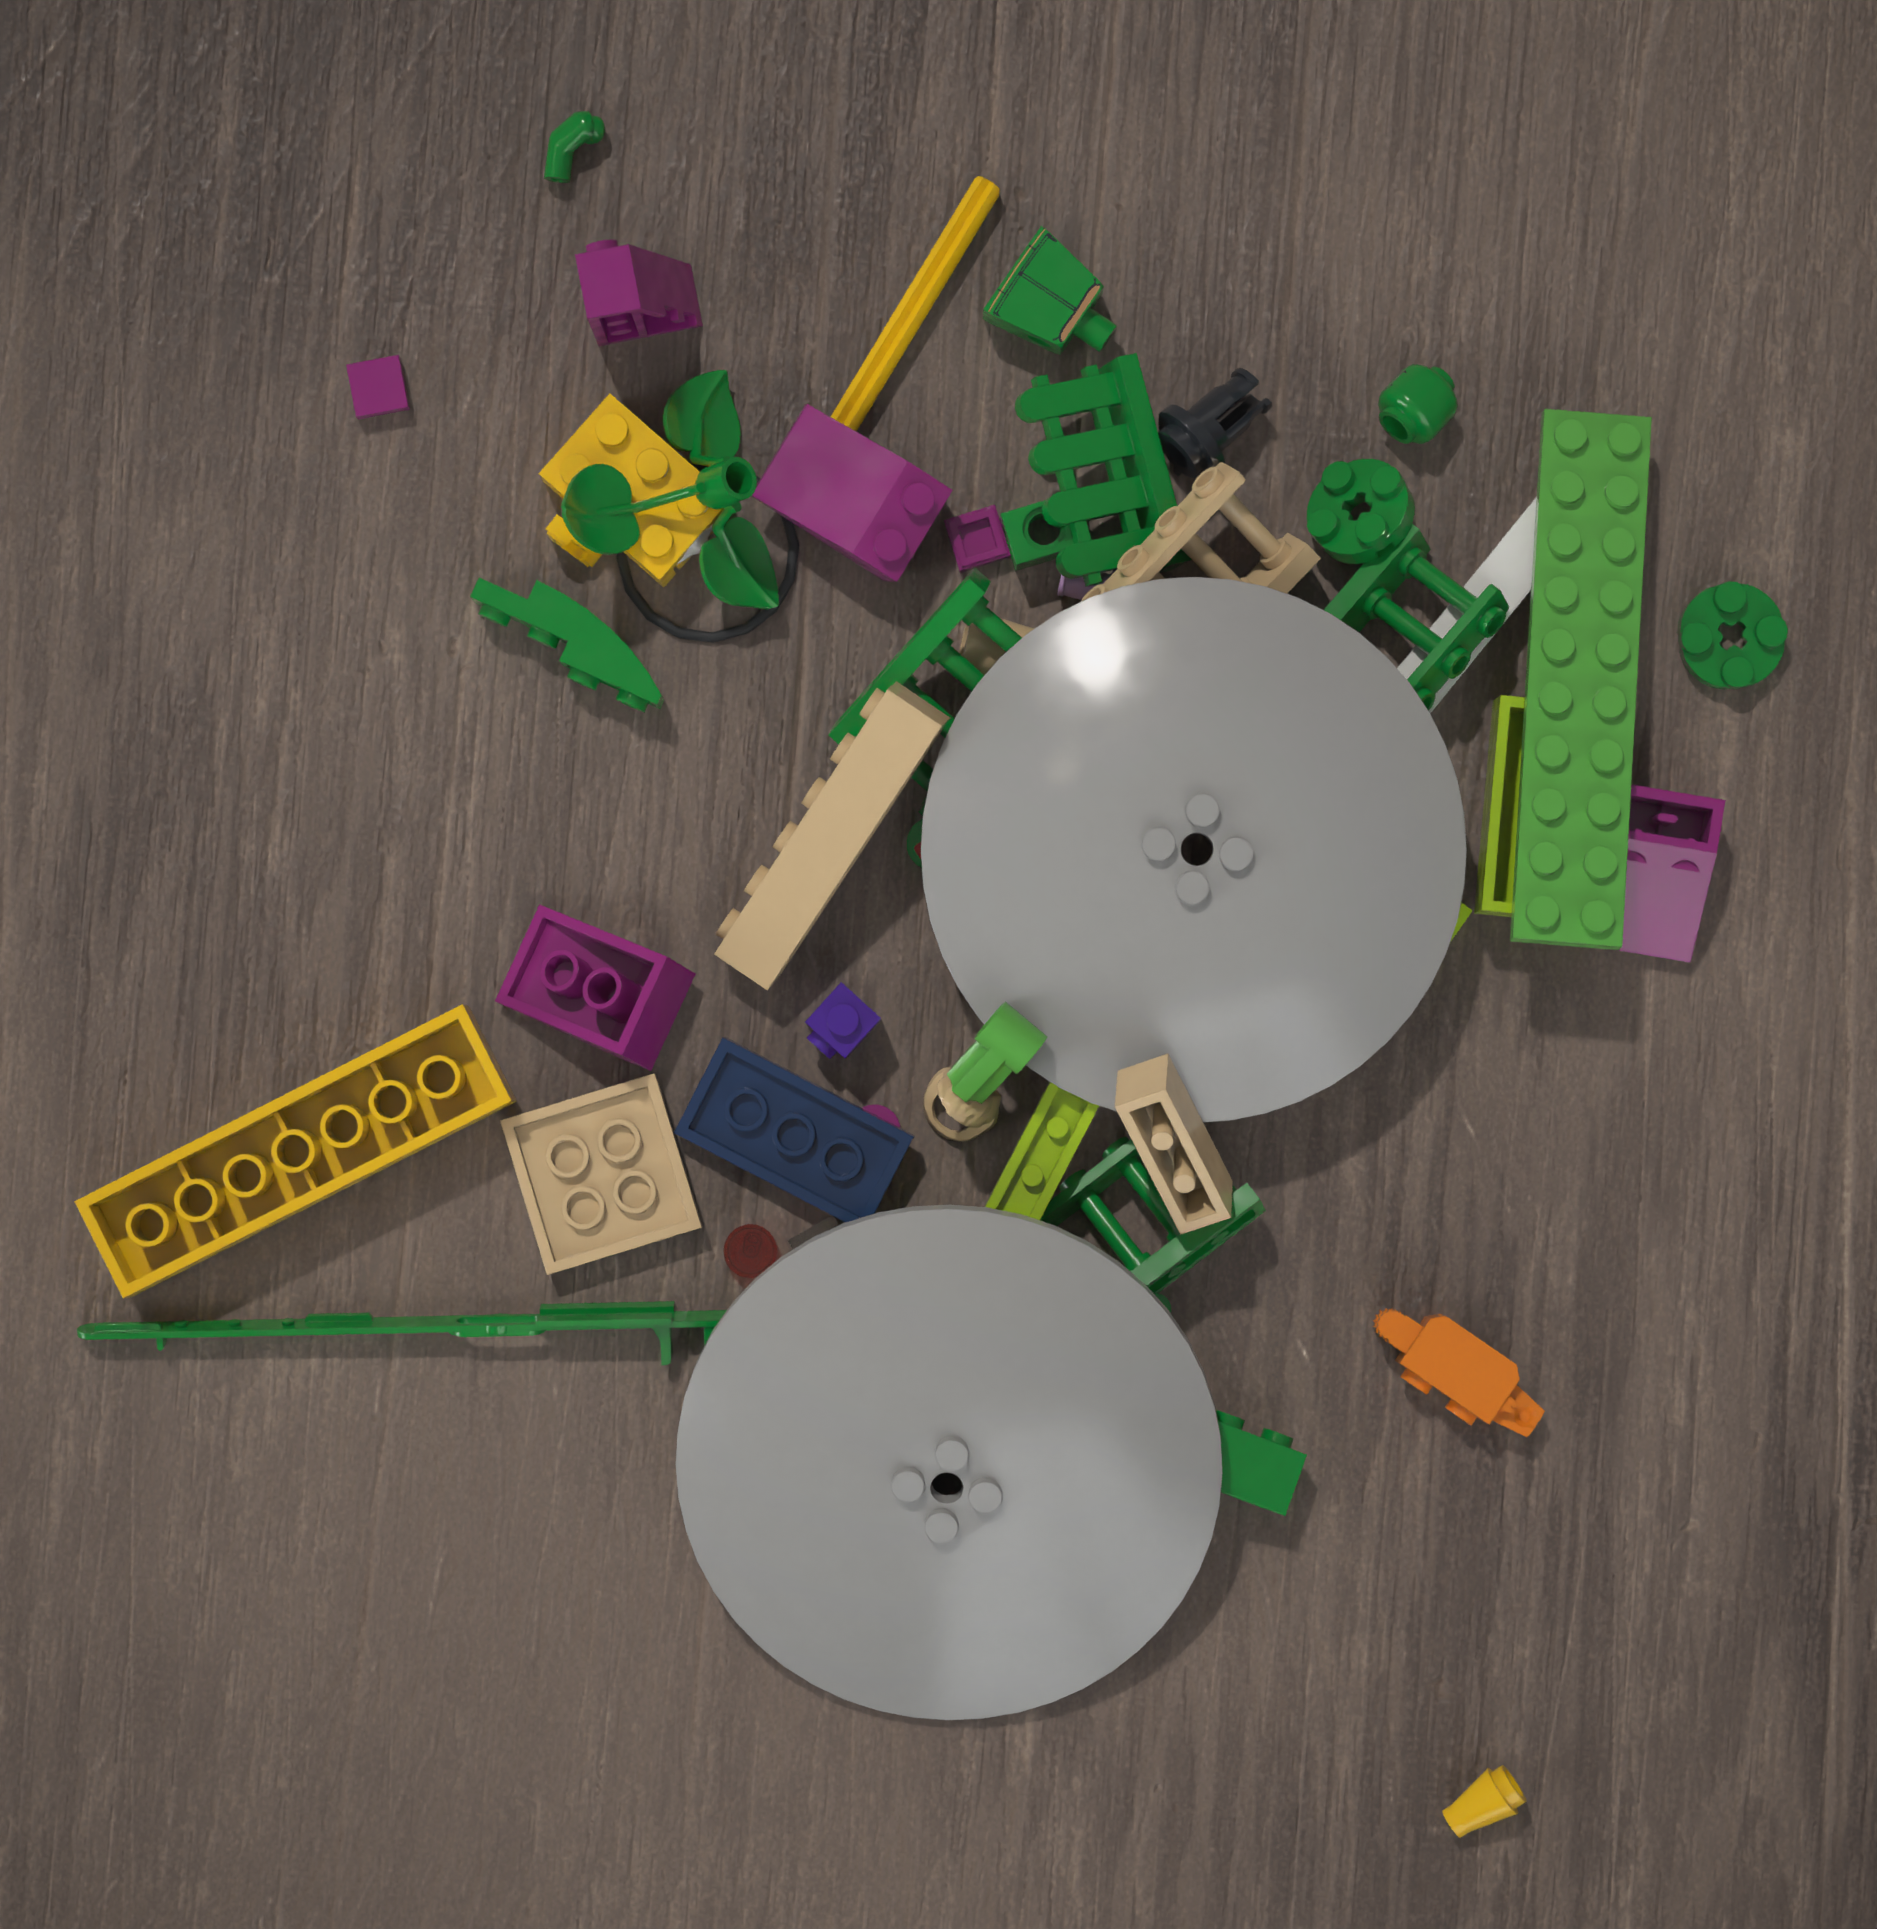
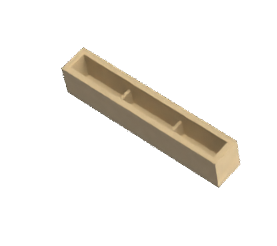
[714,681,950,990]

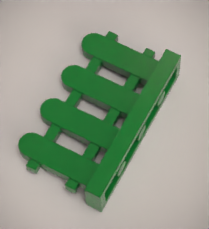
[1015,353,1192,587]

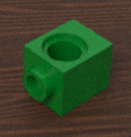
[1000,500,1074,571]

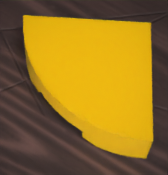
[546,514,602,567]

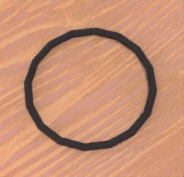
[616,463,800,643]

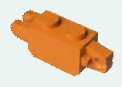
[1372,1308,1545,1437]

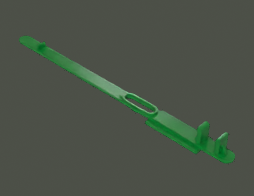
[77,1301,727,1366]

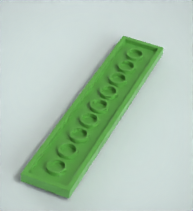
[1510,409,1652,950]

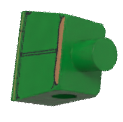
[983,226,1117,355]

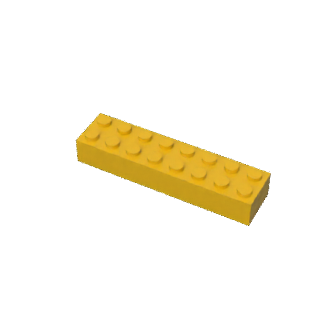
[74,1004,517,1298]

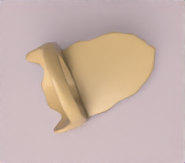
[923,1067,1002,1142]

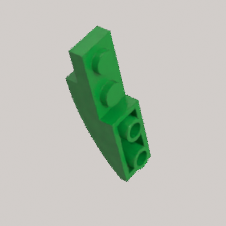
[470,578,664,713]

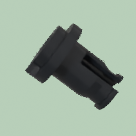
[1158,368,1272,478]

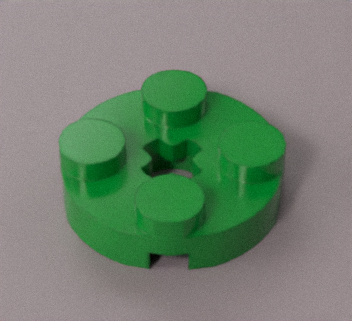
[1307,459,1415,564]
[1677,581,1788,690]

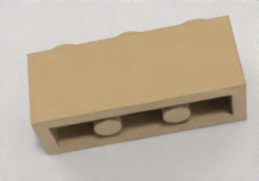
[1115,1053,1233,1234]

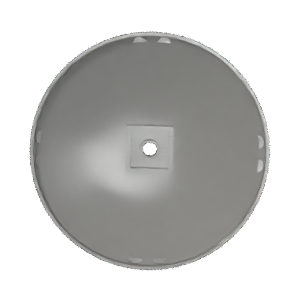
[921,577,1467,1122]
[676,1204,1222,1720]

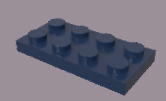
[674,1037,915,1222]

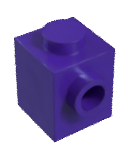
[805,982,882,1059]

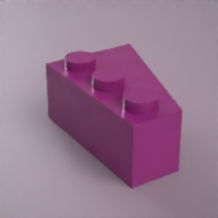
[575,239,703,347]

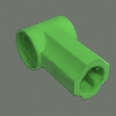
[947,1001,1048,1104]

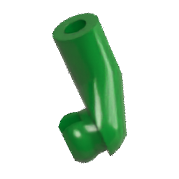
[544,111,605,183]

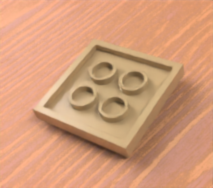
[500,1073,703,1275]

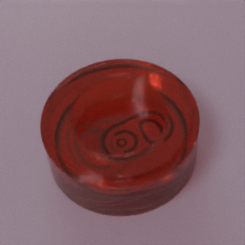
[723,1224,778,1278]

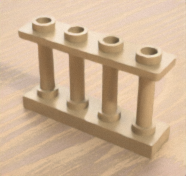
[1081,462,1321,602]

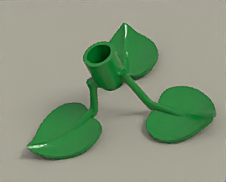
[561,370,779,609]

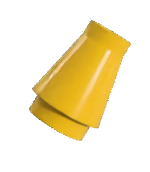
[1442,1765,1526,1838]

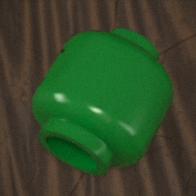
[1378,364,1458,444]

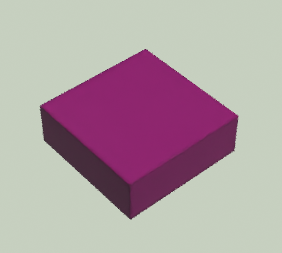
[346,355,410,420]
[944,504,1011,573]

